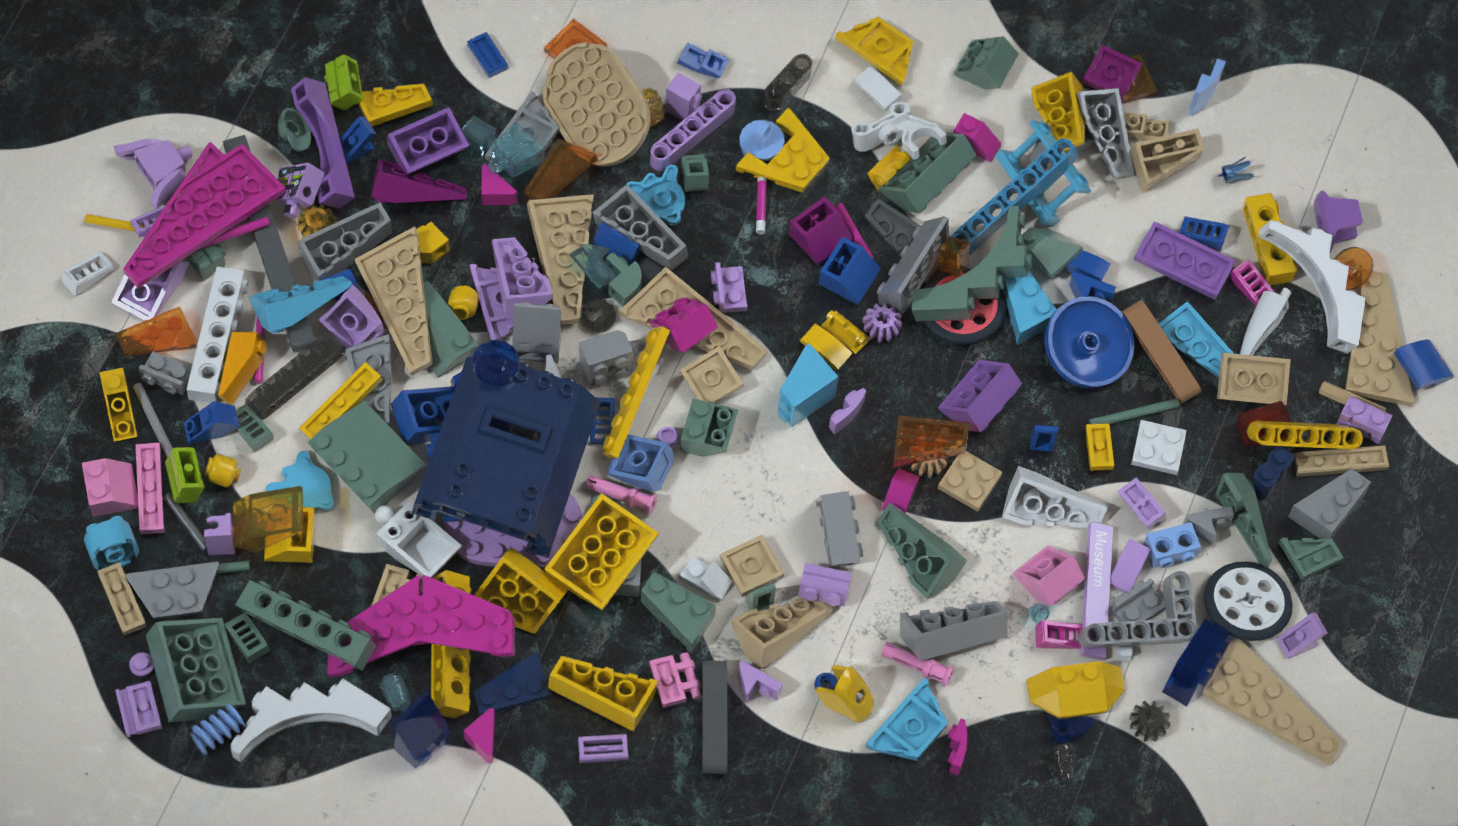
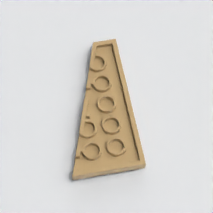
[527,194,594,325]
[354,226,433,376]
[1345,270,1414,407]

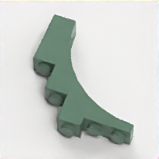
[912,206,1032,321]

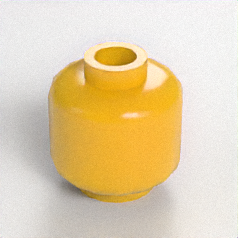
[447,286,479,320]
[204,453,241,487]

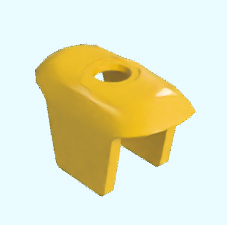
[815,664,875,723]

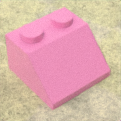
[82,458,138,517]
[1013,546,1085,606]

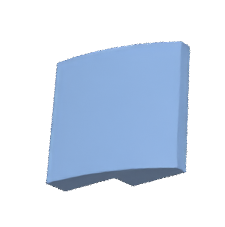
[1189,59,1226,116]

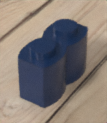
[1251,446,1294,499]

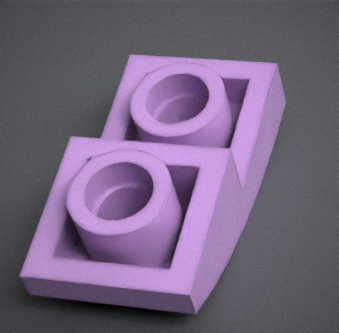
[829,388,866,434]

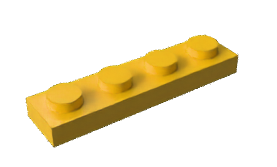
[299,362,383,440]

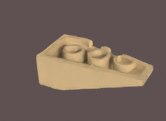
[731,598,833,668]

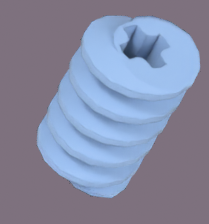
[190,704,246,755]

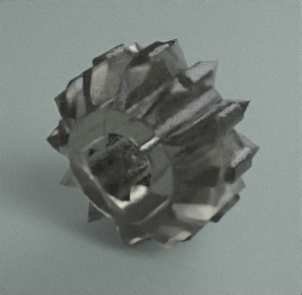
[1129,700,1171,742]

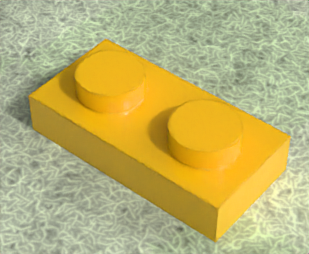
[1085,423,1114,471]

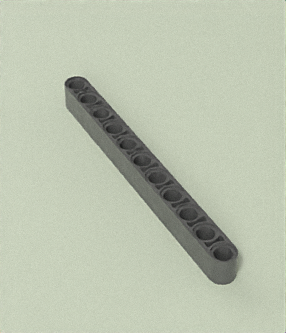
[223,135,316,353]

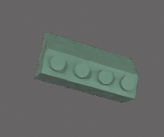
[879,132,976,213]

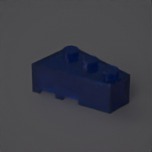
[1162,619,1230,707]

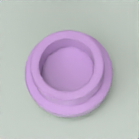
[656,427,680,449]
[129,653,154,677]

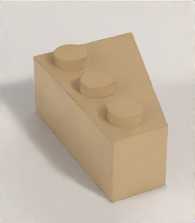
[1130,129,1205,193]

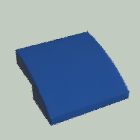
[1394,339,1454,390]

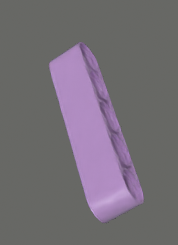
[650,89,736,171]

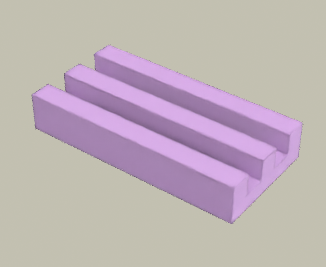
[578,734,628,763]

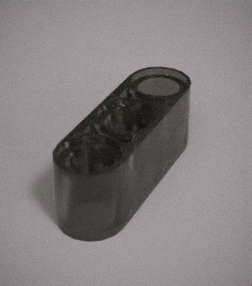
[764,54,812,112]

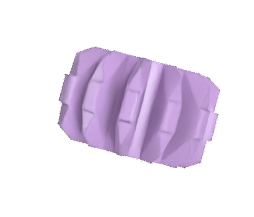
[863,303,902,343]

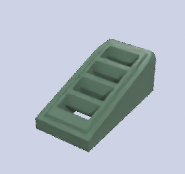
[236,404,274,452]
[745,583,776,611]
[224,613,270,664]

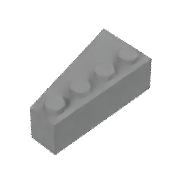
[899,601,1008,661]

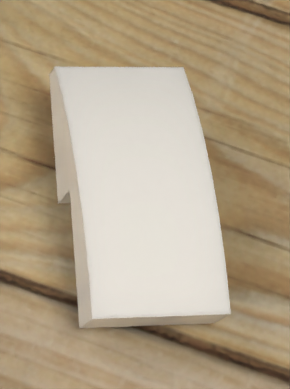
[854,66,902,111]

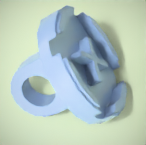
[739,120,784,162]

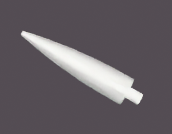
[1240,288,1292,356]

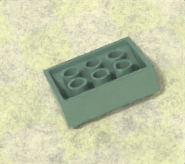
[307,401,427,514]
[146,618,246,722]

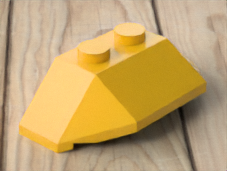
[1026,661,1125,719]

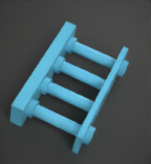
[995,120,1091,226]

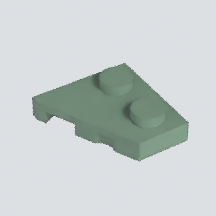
[1279,538,1344,580]

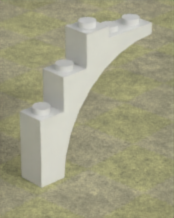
[1259,220,1365,354]
[231,678,392,762]

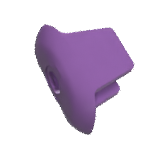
[1314,190,1363,253]

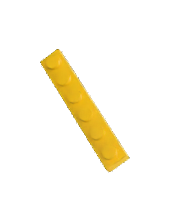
[601,326,670,459]

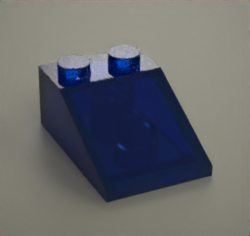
[391,690,449,769]

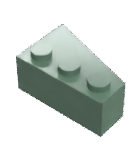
[641,571,716,654]

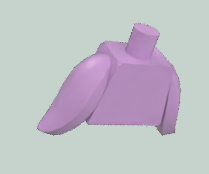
[114,139,193,209]

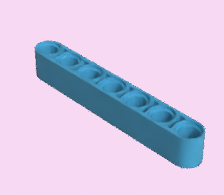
[950,138,1078,256]

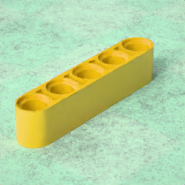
[1247,421,1363,449]

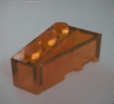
[892,415,969,468]

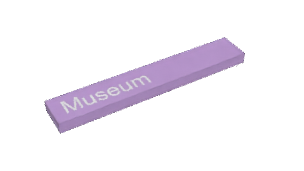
[1081,522,1113,661]

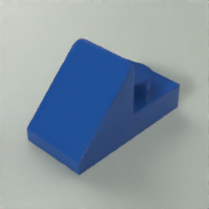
[340,116,376,164]
[1069,271,1116,303]

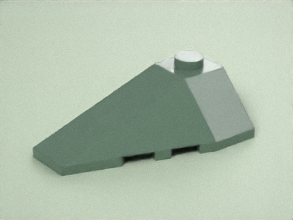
[424,281,478,378]

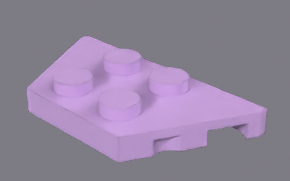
[469,264,513,345]

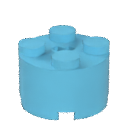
[84,516,139,570]

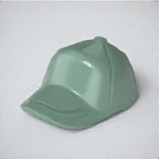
[278,108,311,151]

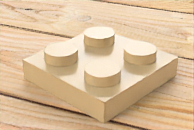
[680,346,744,404]
[938,449,1002,512]
[720,535,784,597]

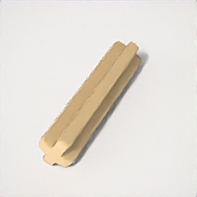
[1319,381,1386,412]

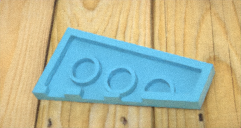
[1158,302,1234,378]

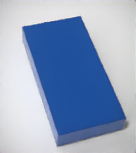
[467,32,508,78]

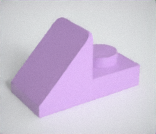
[1276,613,1327,659]
[738,660,783,703]

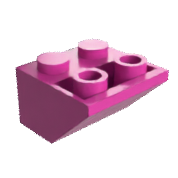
[649,297,718,353]

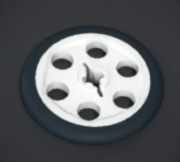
[1204,561,1293,641]

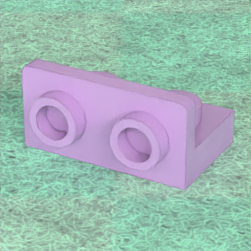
[711,262,747,313]

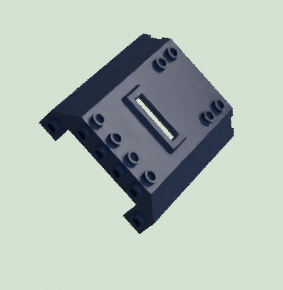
[412,355,600,558]

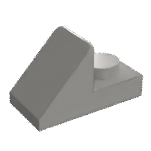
[1183,506,1234,545]

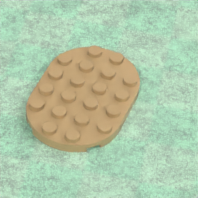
[543,42,650,166]

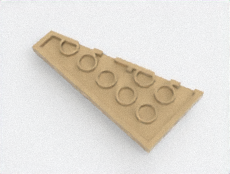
[619,267,768,370]
[1201,637,1342,765]

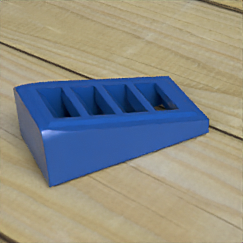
[1179,216,1229,251]
[590,397,615,444]
[1029,425,1058,452]

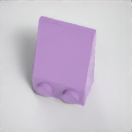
[112,241,190,323]

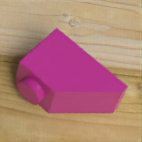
[953,113,1002,162]

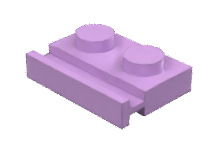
[115,681,162,737]

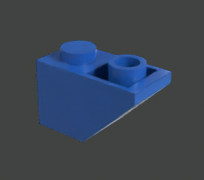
[184,401,239,444]

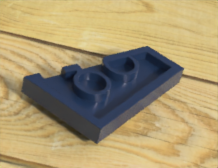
[473,652,550,716]

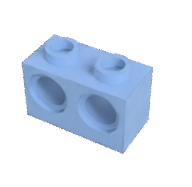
[1144,522,1201,568]

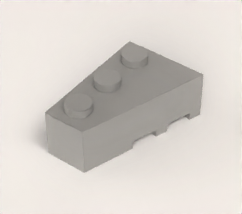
[1288,469,1371,538]
[815,491,863,567]

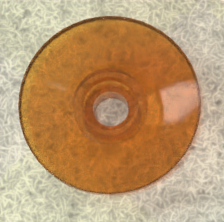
[1334,247,1373,290]

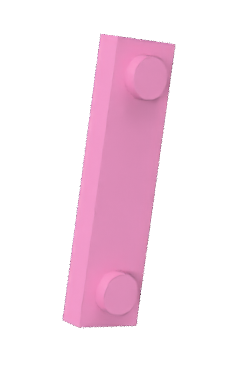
[136,443,165,535]

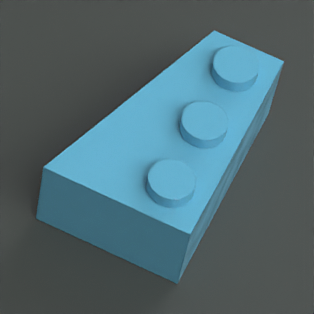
[1002,270,1057,345]

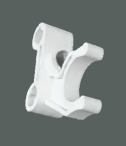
[852,102,947,160]

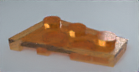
[524,139,598,200]
[115,306,198,356]

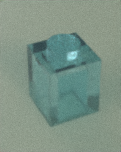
[461,115,497,156]

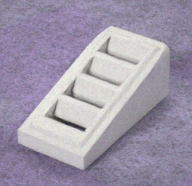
[62,252,114,296]

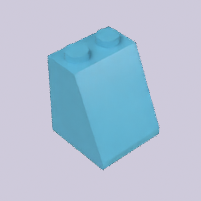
[777,343,838,427]

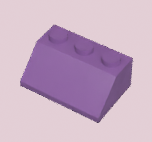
[387,107,469,175]
[938,360,1022,432]

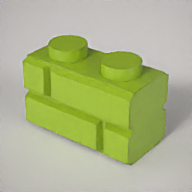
[325,55,363,110]
[165,447,204,503]

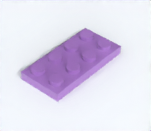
[1134,221,1236,300]

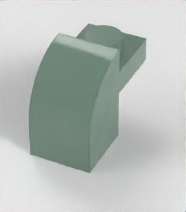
[681,154,709,192]
[606,252,642,307]

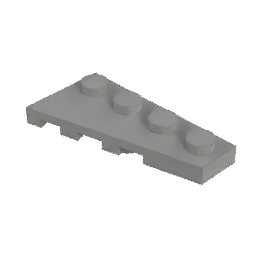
[345,334,392,427]

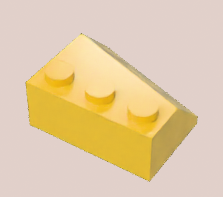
[474,547,568,634]

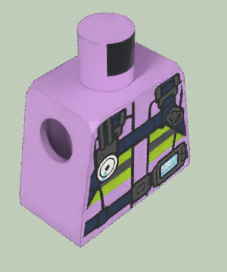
[275,163,325,218]

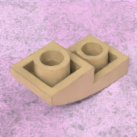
[1124,113,1170,141]

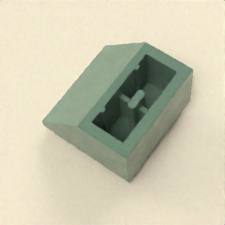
[954,36,1019,89]
[680,398,738,457]

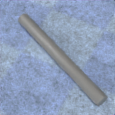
[133,383,172,458]

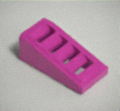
[1229,259,1275,306]
[1035,620,1082,649]

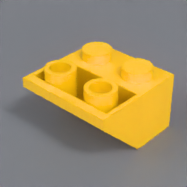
[264,507,316,563]

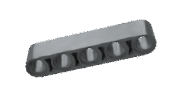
[702,660,727,774]

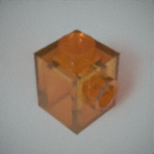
[939,236,970,277]

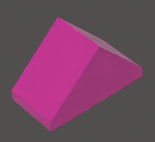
[482,164,518,205]
[882,468,920,513]
[464,708,495,763]

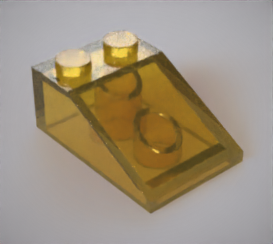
[233,486,303,553]

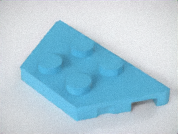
[865,677,948,761]

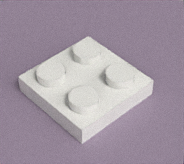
[1131,420,1186,475]

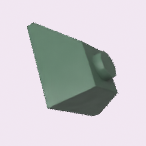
[1023,227,1083,278]

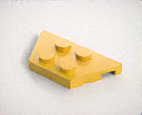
[835,17,913,86]

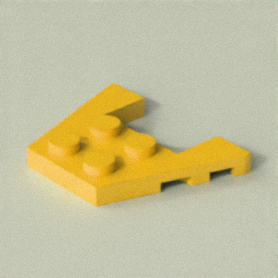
[736,108,830,193]

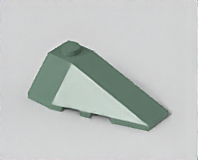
[1215,473,1272,568]
[877,503,967,599]

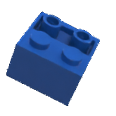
[819,237,881,305]

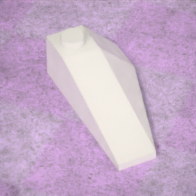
[1002,466,1108,528]

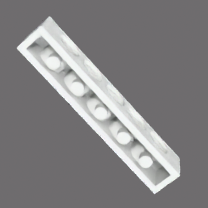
[187,267,249,403]

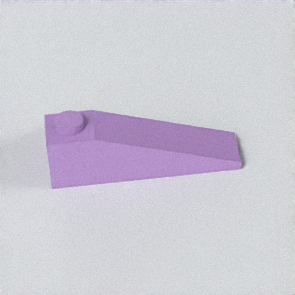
[492,237,552,320]

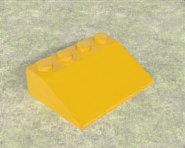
[545,493,659,611]

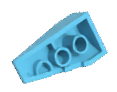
[249,276,352,333]

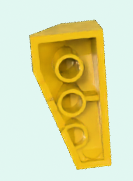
[1031,72,1085,152]

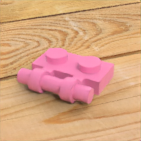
[649,652,702,708]

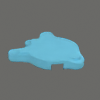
[626,165,685,226]
[266,450,334,511]

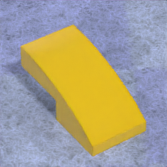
[800,324,852,371]

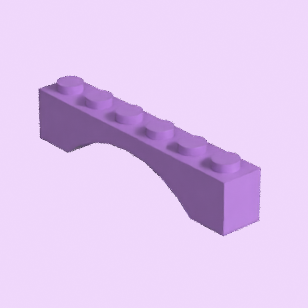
[291,77,355,209]

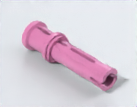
[585,474,657,515]
[881,642,954,687]

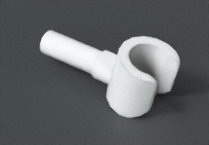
[1111,630,1132,661]

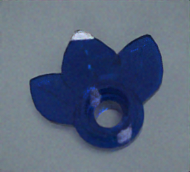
[1046,712,1094,742]

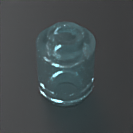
[379,673,411,711]

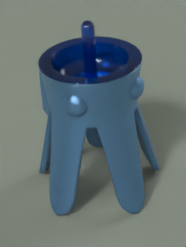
[1218,156,1254,183]

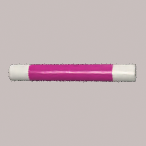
[756,177,767,234]

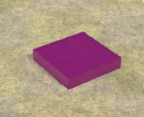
[1082,45,1142,101]

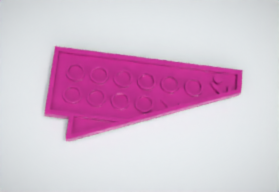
[123,142,285,289]

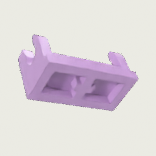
[1118,477,1166,531]
[204,513,235,555]

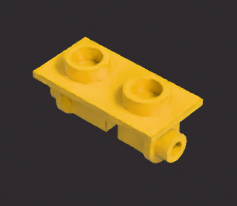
[867,145,911,191]
[821,310,871,355]

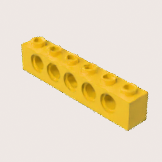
[431,570,471,719]

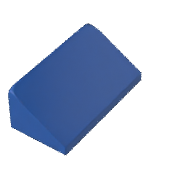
[593,222,639,267]

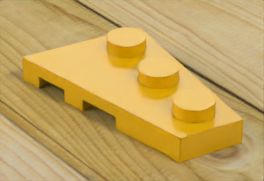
[358,84,433,126]

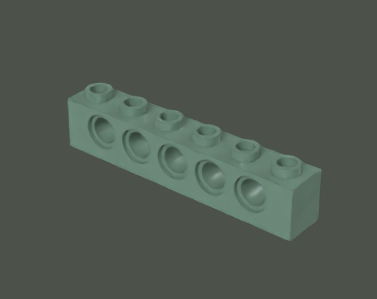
[235,580,376,671]

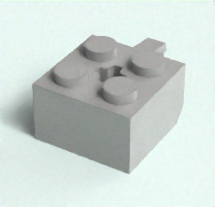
[579,330,646,386]

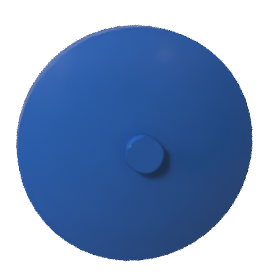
[1045,296,1134,388]

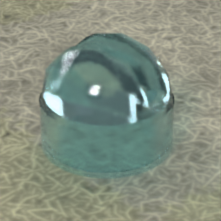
[1028,603,1050,624]

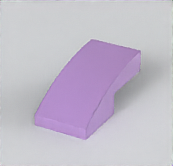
[1110,539,1151,594]

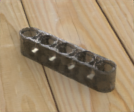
[245,331,347,420]

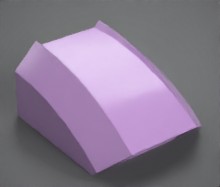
[319,285,385,348]

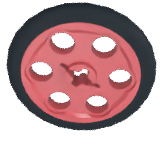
[924,268,1007,345]

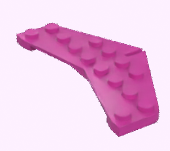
[327,574,515,678]

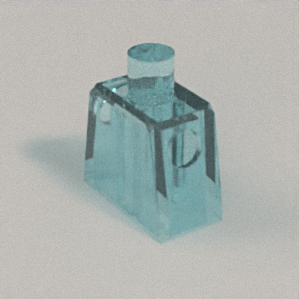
[488,122,545,177]

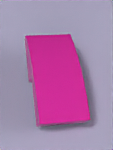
[948,718,967,775]

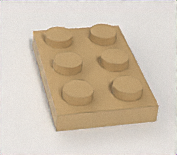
[1217,353,1291,406]

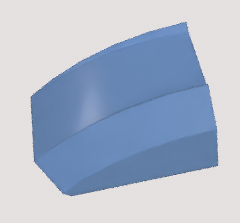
[607,435,674,492]

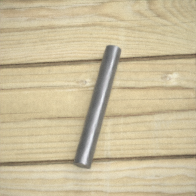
[163,493,207,552]

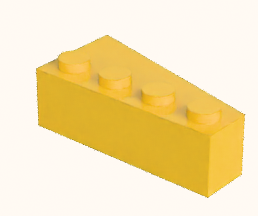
[548,656,658,731]

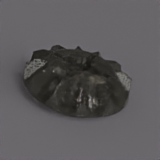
[580,298,616,333]

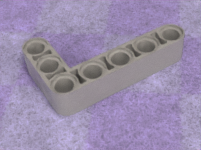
[1078,571,1197,649]

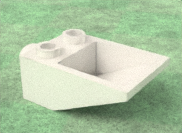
[375,501,462,578]

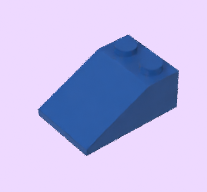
[391,386,456,445]

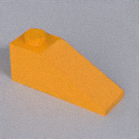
[218,332,267,405]

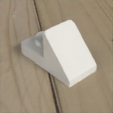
[680,557,733,602]

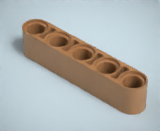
[1122,300,1201,404]

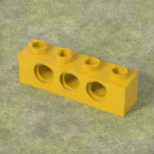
[1242,193,1298,286]

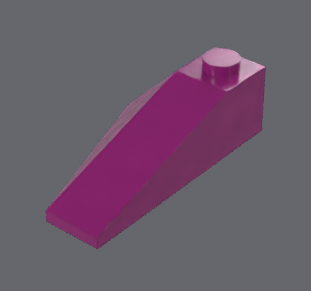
[371,159,467,204]

